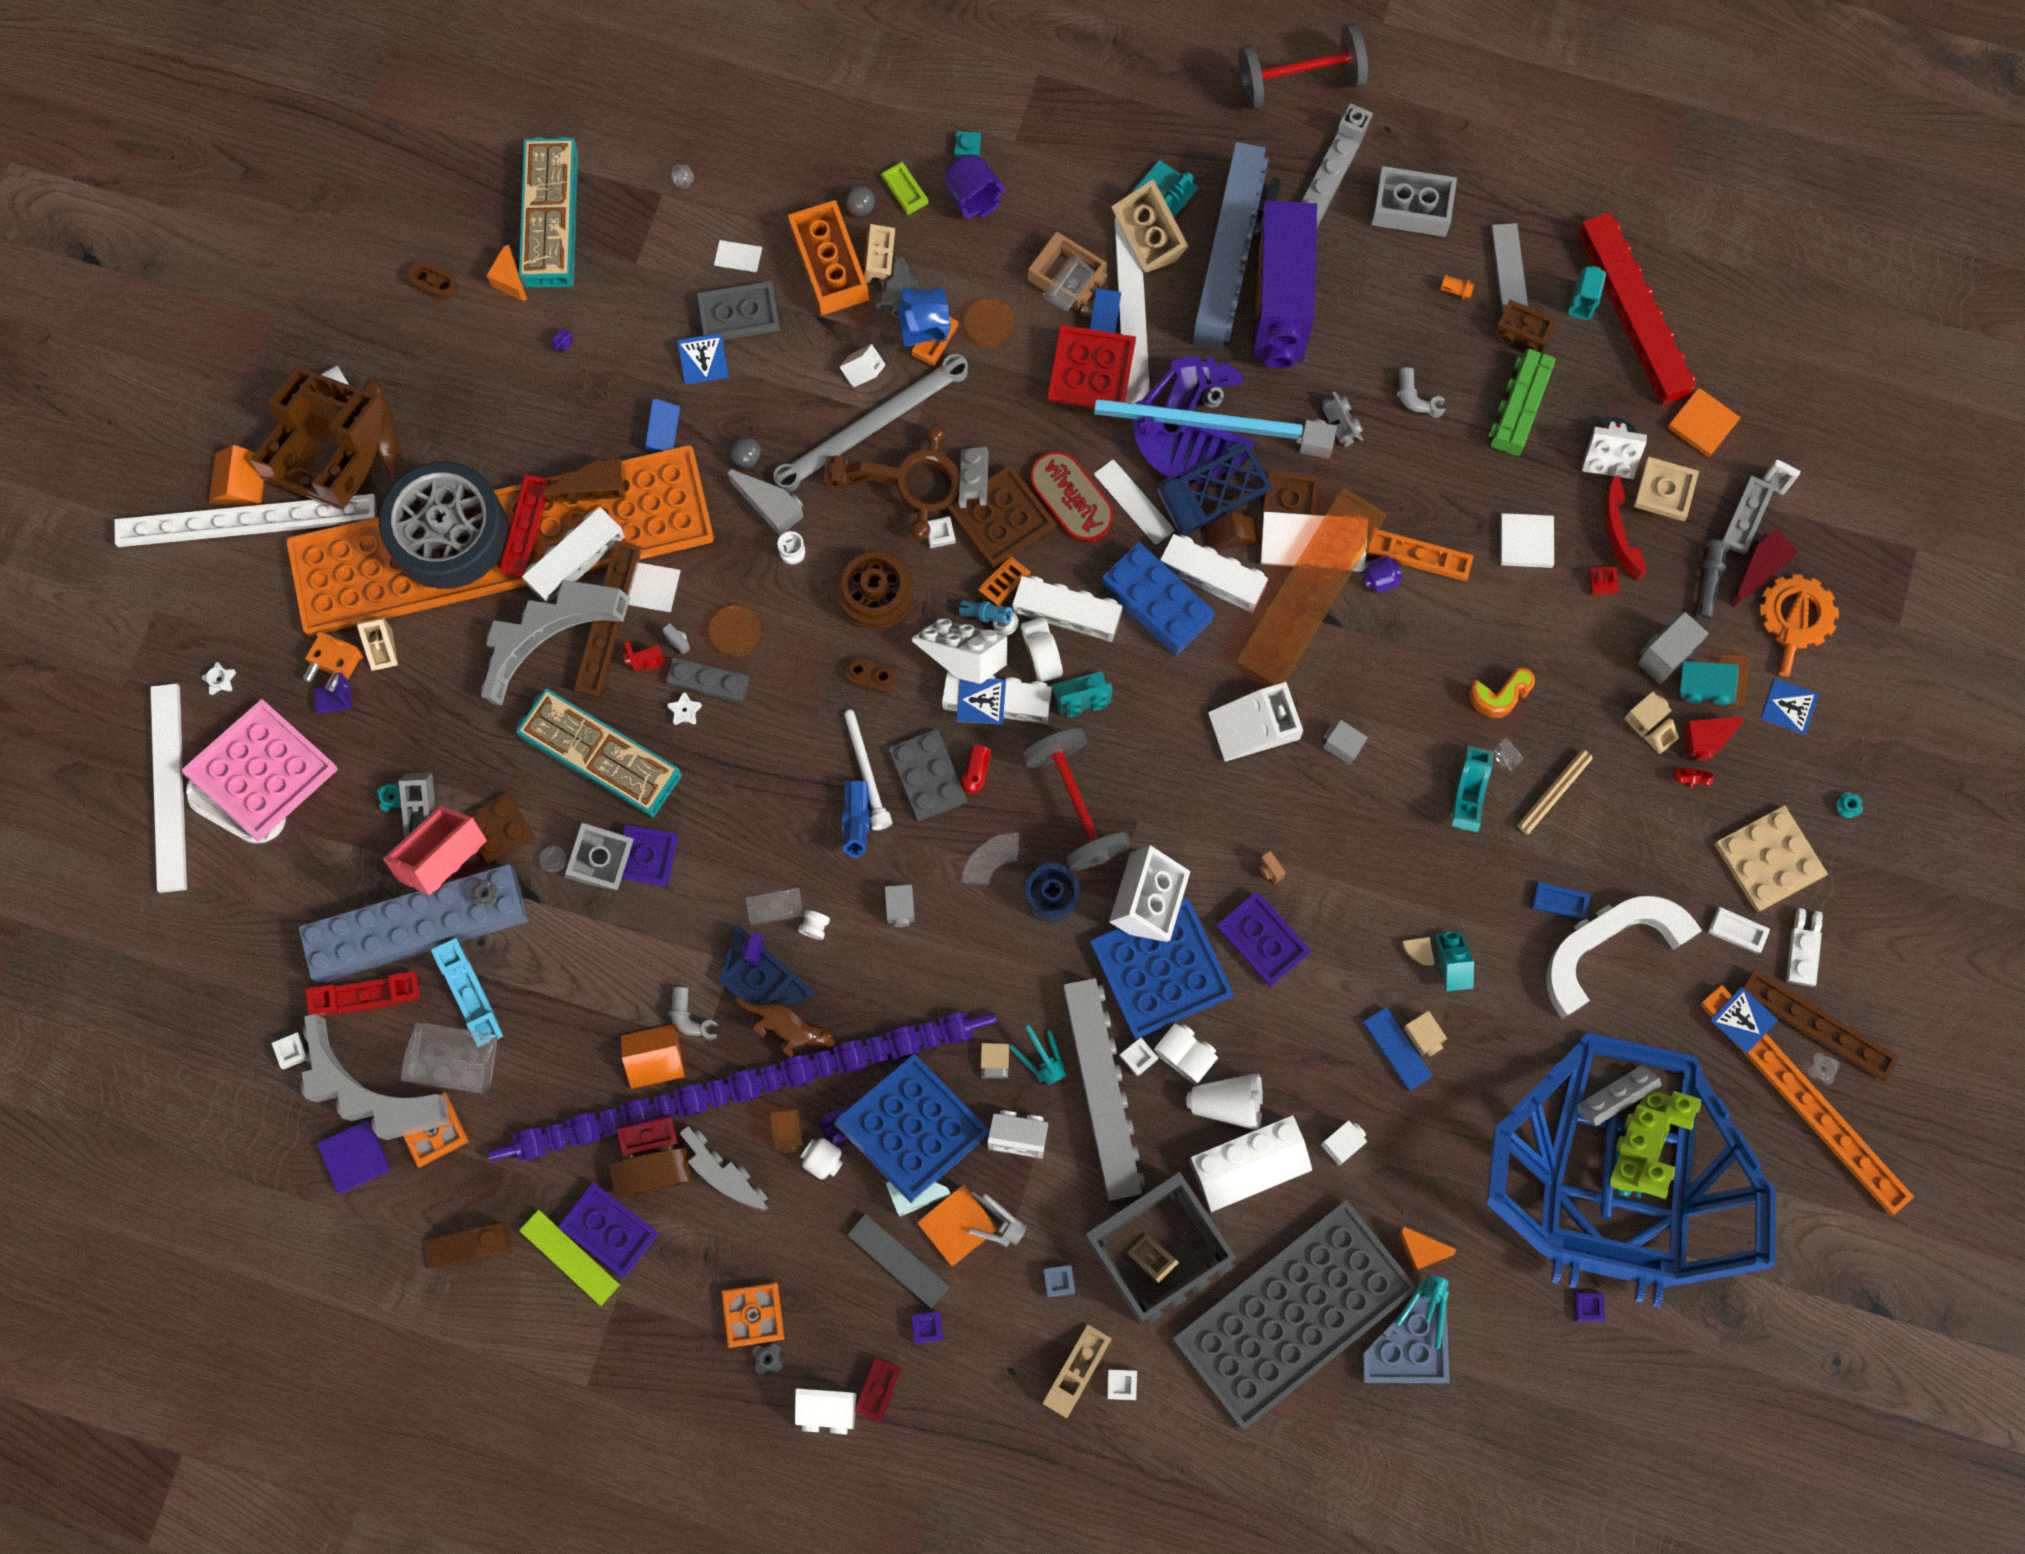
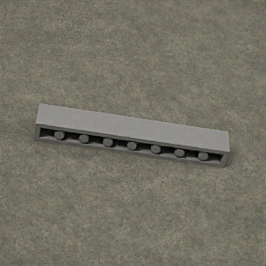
[1063,978,1146,1204]

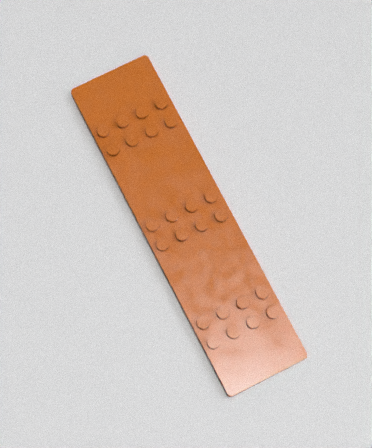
[287,446,714,636]

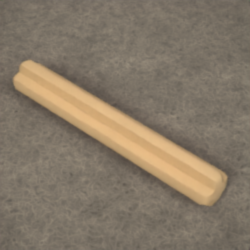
[1518,750,1593,834]

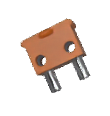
[303,632,364,692]

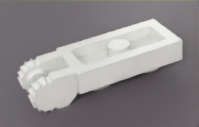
[1786,908,1823,987]

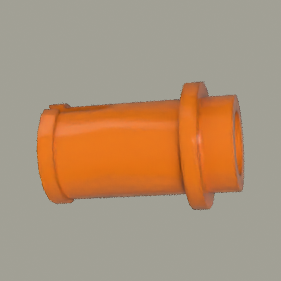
[1440,275,1475,300]

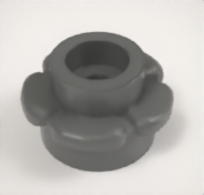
[471,880,498,907]

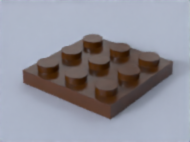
[948,464,1056,569]

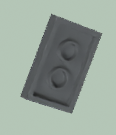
[697,281,780,340]
[888,729,967,822]

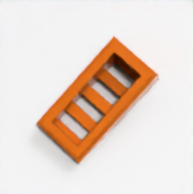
[977,557,1031,606]

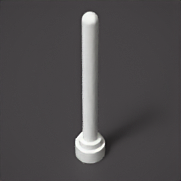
[844,709,893,830]

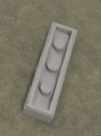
[1491,223,1528,315]

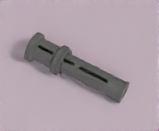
[1696,540,1730,620]

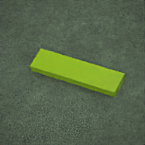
[519,1210,620,1306]

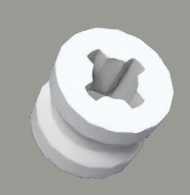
[798,910,830,940]

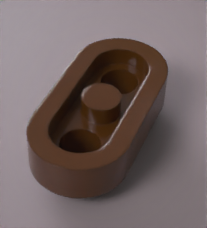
[408,262,458,299]
[845,658,897,693]

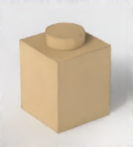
[1624,692,1672,738]
[1402,1011,1447,1057]

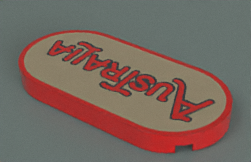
[1031,452,1113,542]

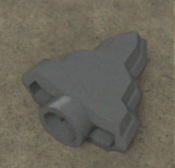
[875,256,919,317]

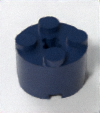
[1025,863,1079,923]

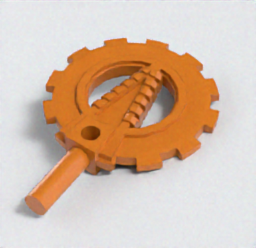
[1759,574,1839,677]

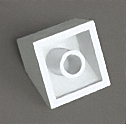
[988,1110,1048,1159]
[795,1389,857,1434]

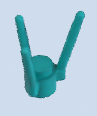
[1009,1024,1066,1086]
[1396,1274,1449,1349]

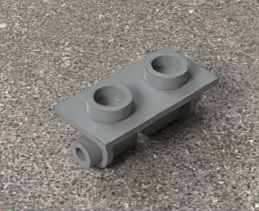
[1322,391,1363,447]

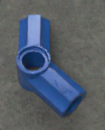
[842,781,870,858]

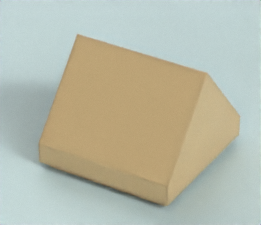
[1644,718,1679,754]

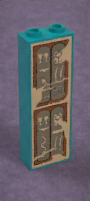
[519,137,578,288]
[516,689,682,819]

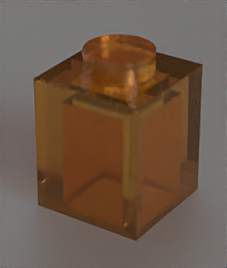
[770,1109,804,1153]

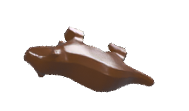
[363,378,401,479]
[735,997,836,1058]

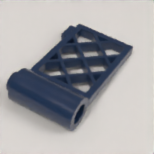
[1157,442,1272,536]

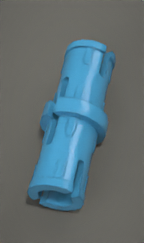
[959,600,1013,624]

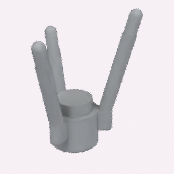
[968,1192,1027,1247]

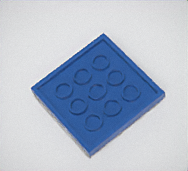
[1090,898,1234,1040]
[834,1054,990,1203]

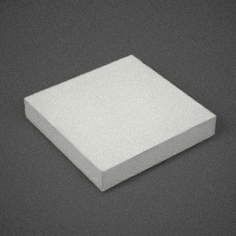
[1500,513,1554,568]

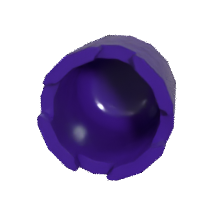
[943,154,1006,219]

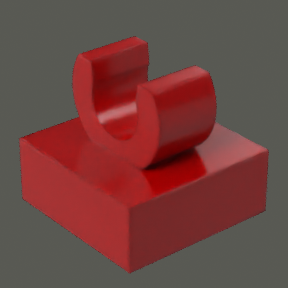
[1589,567,1619,596]

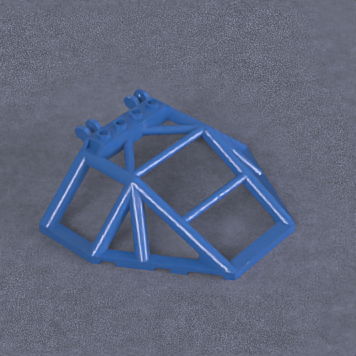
[1486,1032,1776,1307]

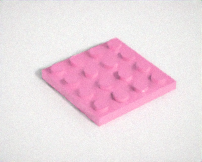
[182,699,338,842]

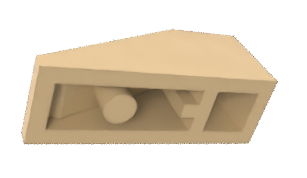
[1043,1324,1112,1418]

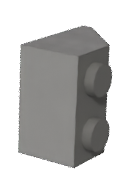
[564,823,634,890]

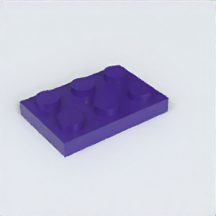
[1216,891,1311,987]
[558,1182,660,1279]

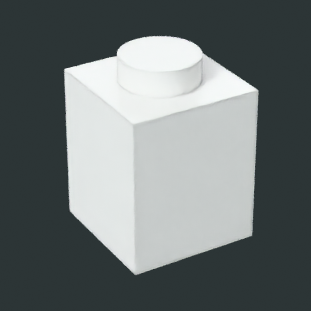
[1321,1121,1367,1166]

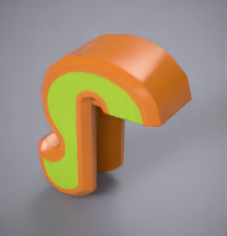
[1468,668,1535,718]

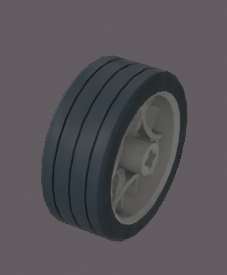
[379,461,508,589]

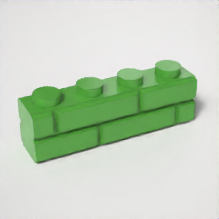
[1489,349,1556,456]

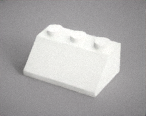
[1109,845,1190,942]

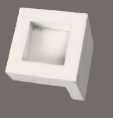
[840,344,885,387]

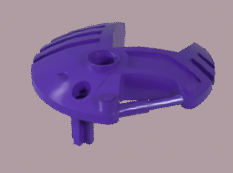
[1132,356,1255,485]

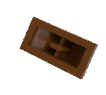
[1205,512,1260,550]

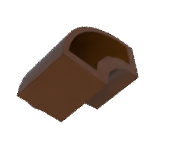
[609,1145,692,1198]

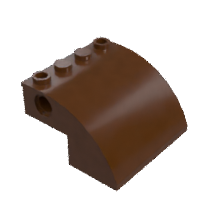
[250,366,382,511]

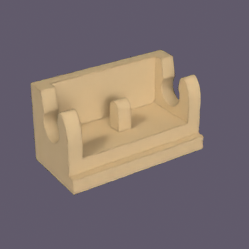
[863,224,895,284]

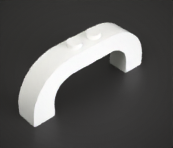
[1546,896,1702,1019]

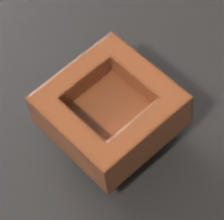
[1259,851,1286,884]

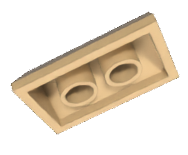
[1111,180,1188,273]

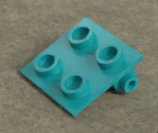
[1132,160,1199,218]

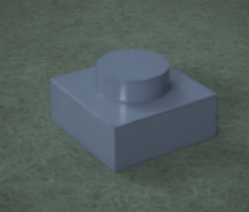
[1044,1265,1075,1298]

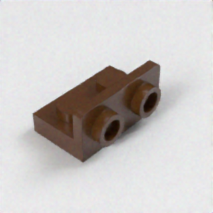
[1494,299,1557,353]

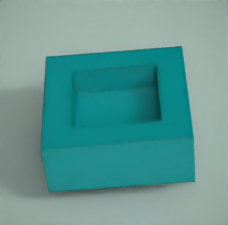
[955,132,981,158]

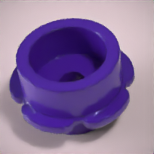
[550,328,574,352]

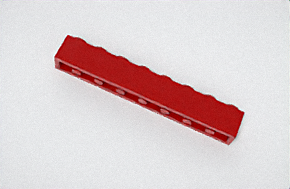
[1577,212,1696,406]

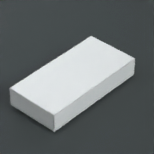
[1708,907,1770,955]

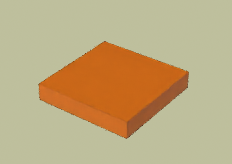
[1667,388,1741,458]

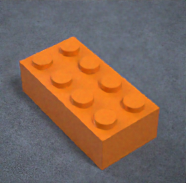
[788,200,869,316]

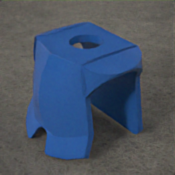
[897,287,950,346]

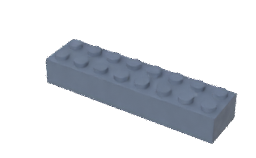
[1192,142,1269,351]
[299,864,529,984]

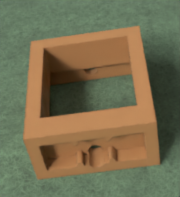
[1028,232,1108,312]

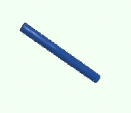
[1600,1112,1619,1219]

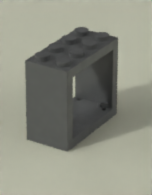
[1084,1172,1236,1325]

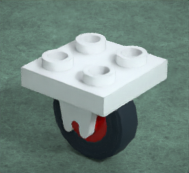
[1582,417,1647,479]

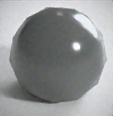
[845,185,876,217]
[730,437,761,469]

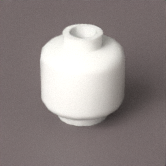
[800,1138,843,1179]

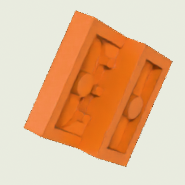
[918,1185,999,1266]

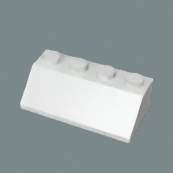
[1189,1115,1312,1213]

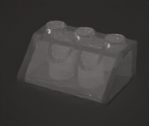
[401,1022,498,1094]

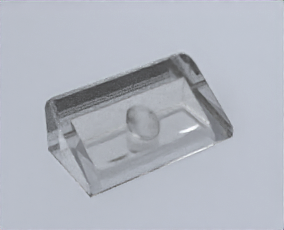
[1042,255,1095,312]

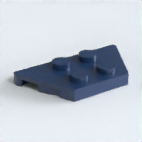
[719,924,815,1017]

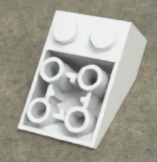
[912,619,1007,684]
[1208,682,1303,762]

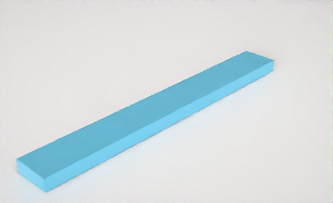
[1094,399,1303,439]

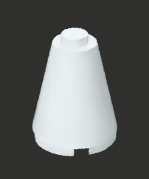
[1186,1074,1263,1129]

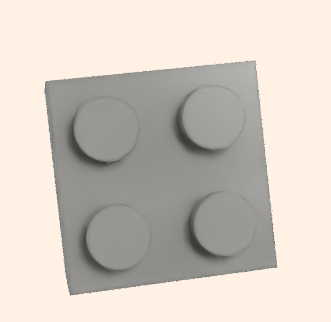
[1637,612,1709,685]

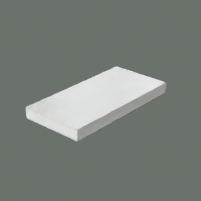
[1260,512,1368,572]

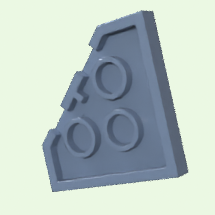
[1362,1296,1450,1383]

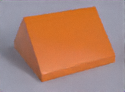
[209,445,265,505]
[621,1024,685,1089]

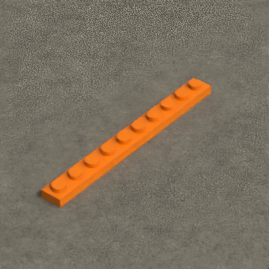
[1700,985,1914,1216]

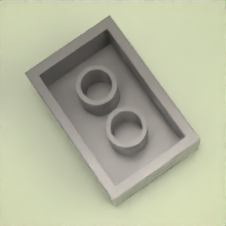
[1371,166,1457,237]

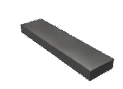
[847,1214,950,1309]

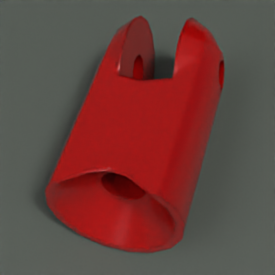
[961,745,991,793]

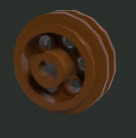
[835,549,914,629]

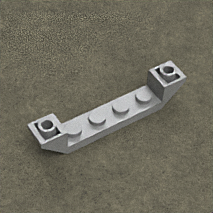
[1302,103,1373,227]

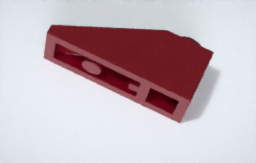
[1731,529,1798,607]

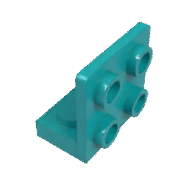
[1052,671,1112,718]

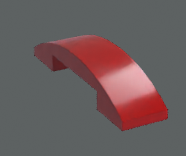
[1604,475,1647,581]
[306,971,420,1016]

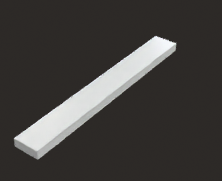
[1115,217,1150,404]
[151,684,187,893]

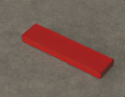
[499,474,551,577]

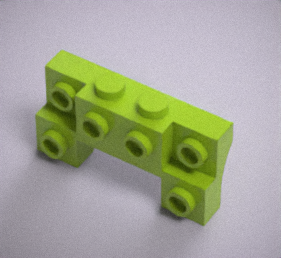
[1610,1091,1701,1199]

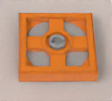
[403,1092,469,1168]
[722,1283,785,1348]

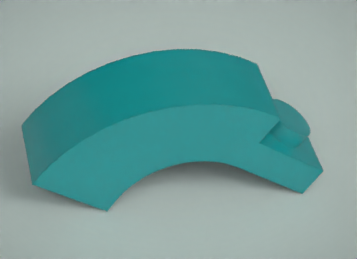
[1451,746,1494,832]

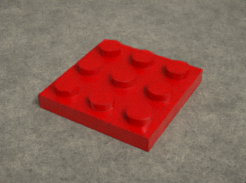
[1048,325,1136,408]

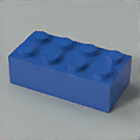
[1101,542,1215,657]

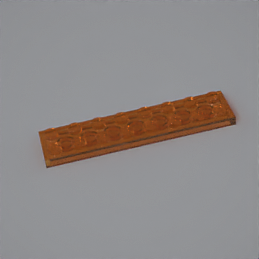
[1235,487,1388,686]

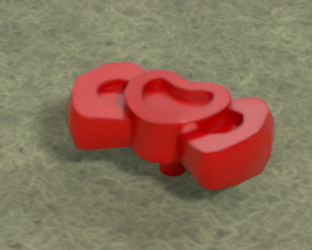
[1673,768,1714,787]

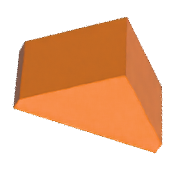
[487,245,527,301]
[1398,1227,1456,1271]

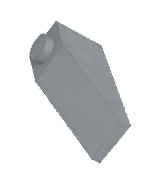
[728,469,803,536]
[399,772,435,839]

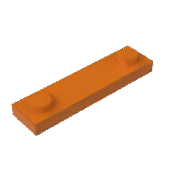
[1366,528,1474,582]

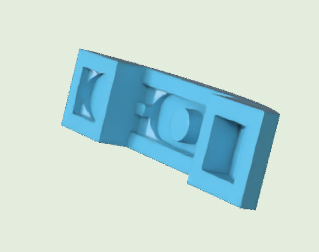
[431,938,503,1048]

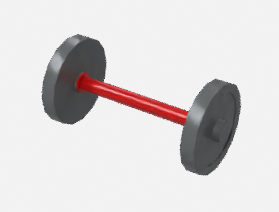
[1238,23,1368,110]
[1023,728,1132,871]

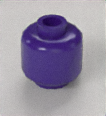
[1362,555,1403,593]

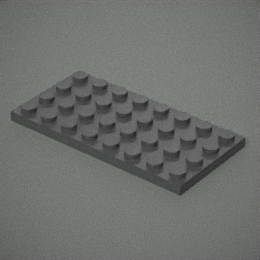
[1172,1200,1417,1431]

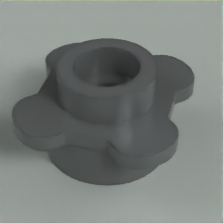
[753,1344,783,1374]

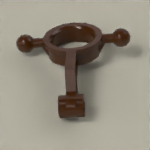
[822,424,960,540]

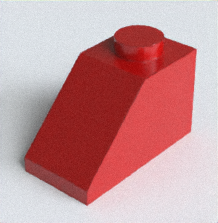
[1683,717,1743,762]

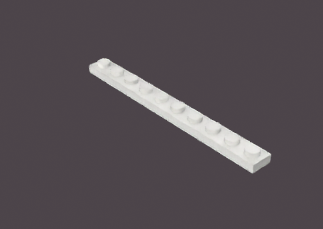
[115,494,377,547]

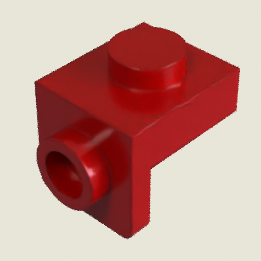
[622,640,665,673]

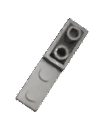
[680,1126,768,1211]

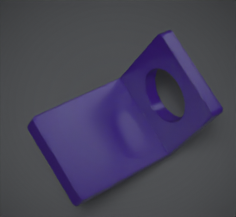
[314,672,352,714]

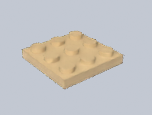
[1714,806,1828,913]

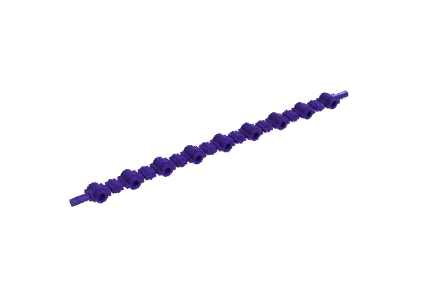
[488,1011,997,1162]

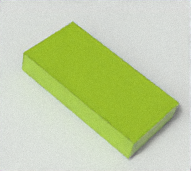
[881,162,928,216]

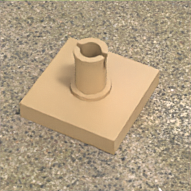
[1634,457,1699,521]

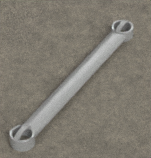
[774,354,968,492]

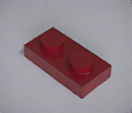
[617,1114,678,1155]
[855,1358,902,1422]

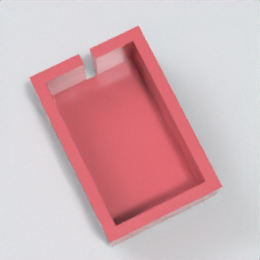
[383,805,487,895]

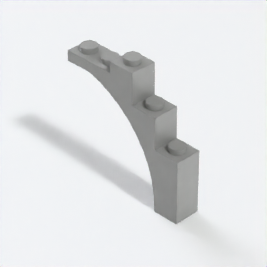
[481,580,630,706]
[300,1014,450,1140]

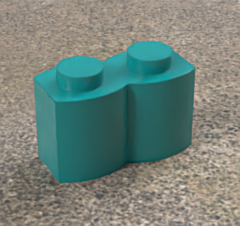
[1568,266,1606,320]

